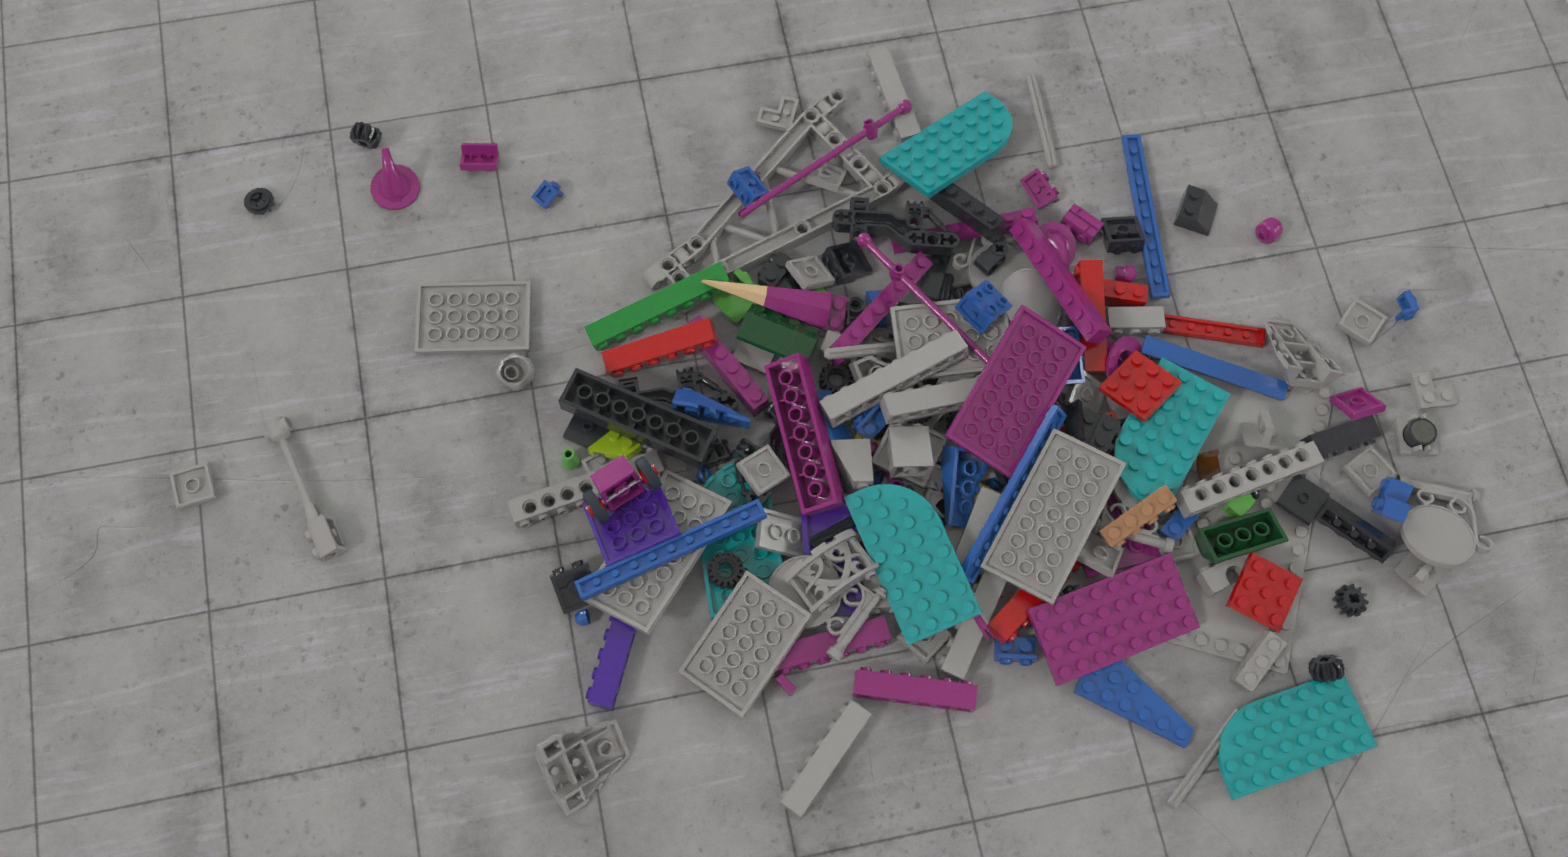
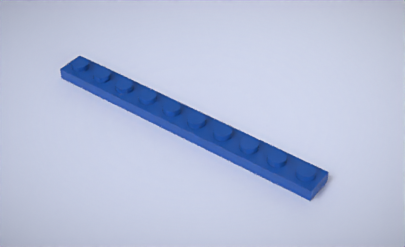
[1121,134,1170,299]
[962,404,1067,585]
[574,499,767,601]

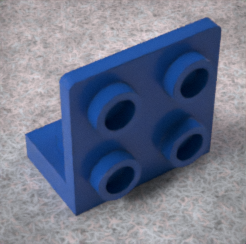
[955,280,1013,335]

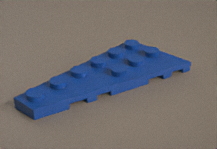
[1073,660,1194,749]

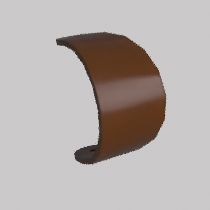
[1196,449,1221,494]

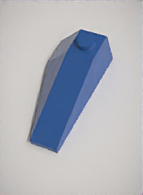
[672,388,751,429]
[941,446,987,527]

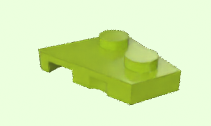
[588,431,642,461]

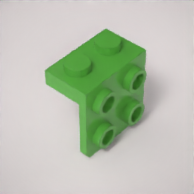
[713,268,759,324]

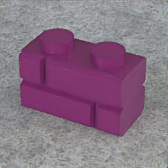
[1060,203,1104,245]

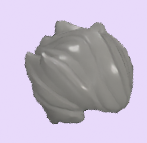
[495,352,535,391]

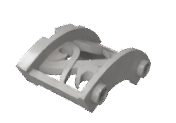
[783,528,880,614]

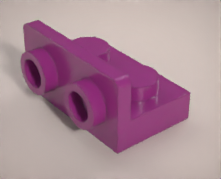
[1019,168,1060,210]

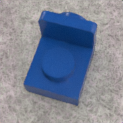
[532,180,564,209]

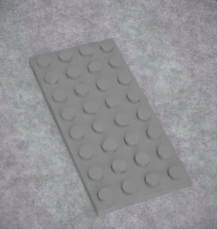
[980,428,1126,605]
[585,469,733,636]

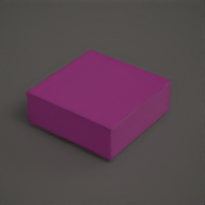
[776,674,796,697]

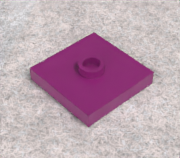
[1329,387,1386,420]

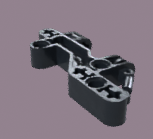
[831,197,960,256]
[618,367,738,412]
[731,400,785,506]

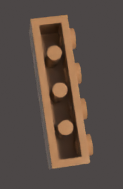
[1098,484,1178,548]

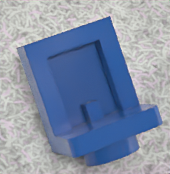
[1395,290,1420,321]

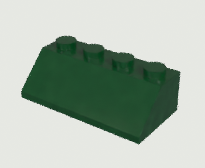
[736,303,822,361]
[1195,507,1289,564]

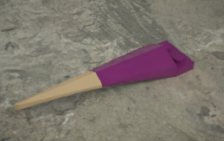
[701,280,849,333]

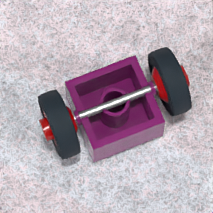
[582,455,662,524]

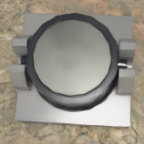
[1394,413,1439,456]

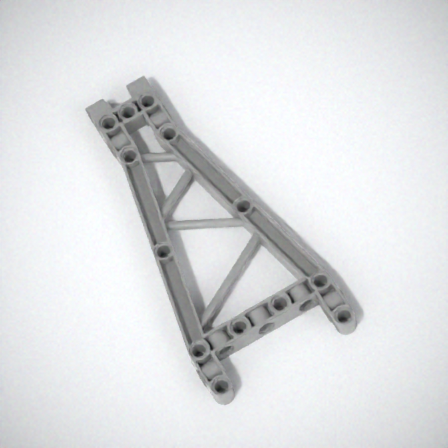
[642,88,909,318]

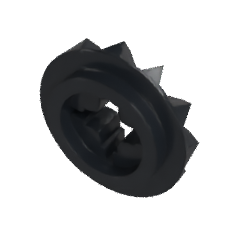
[244,188,275,215]

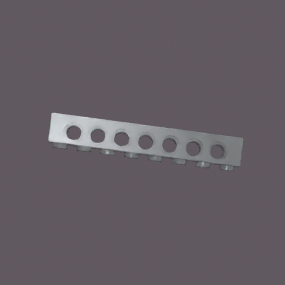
[1175,441,1324,519]
[507,450,664,528]

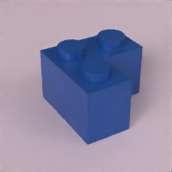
[1371,476,1414,524]

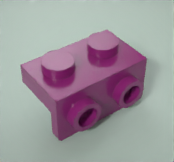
[460,143,499,172]

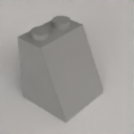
[887,424,934,478]
[831,439,874,495]

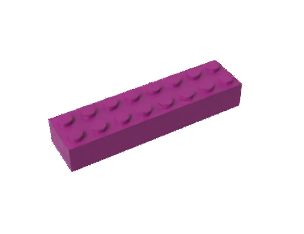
[764,353,846,516]

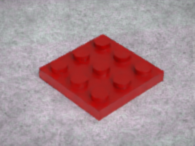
[1099,350,1182,423]
[1226,553,1303,633]

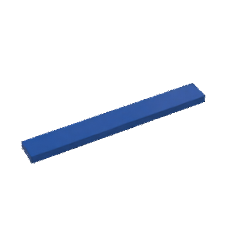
[1140,335,1288,401]

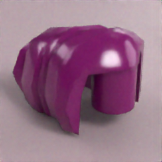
[1114,265,1137,283]

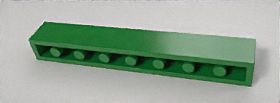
[584,261,730,351]

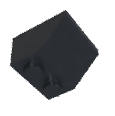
[1173,184,1218,236]

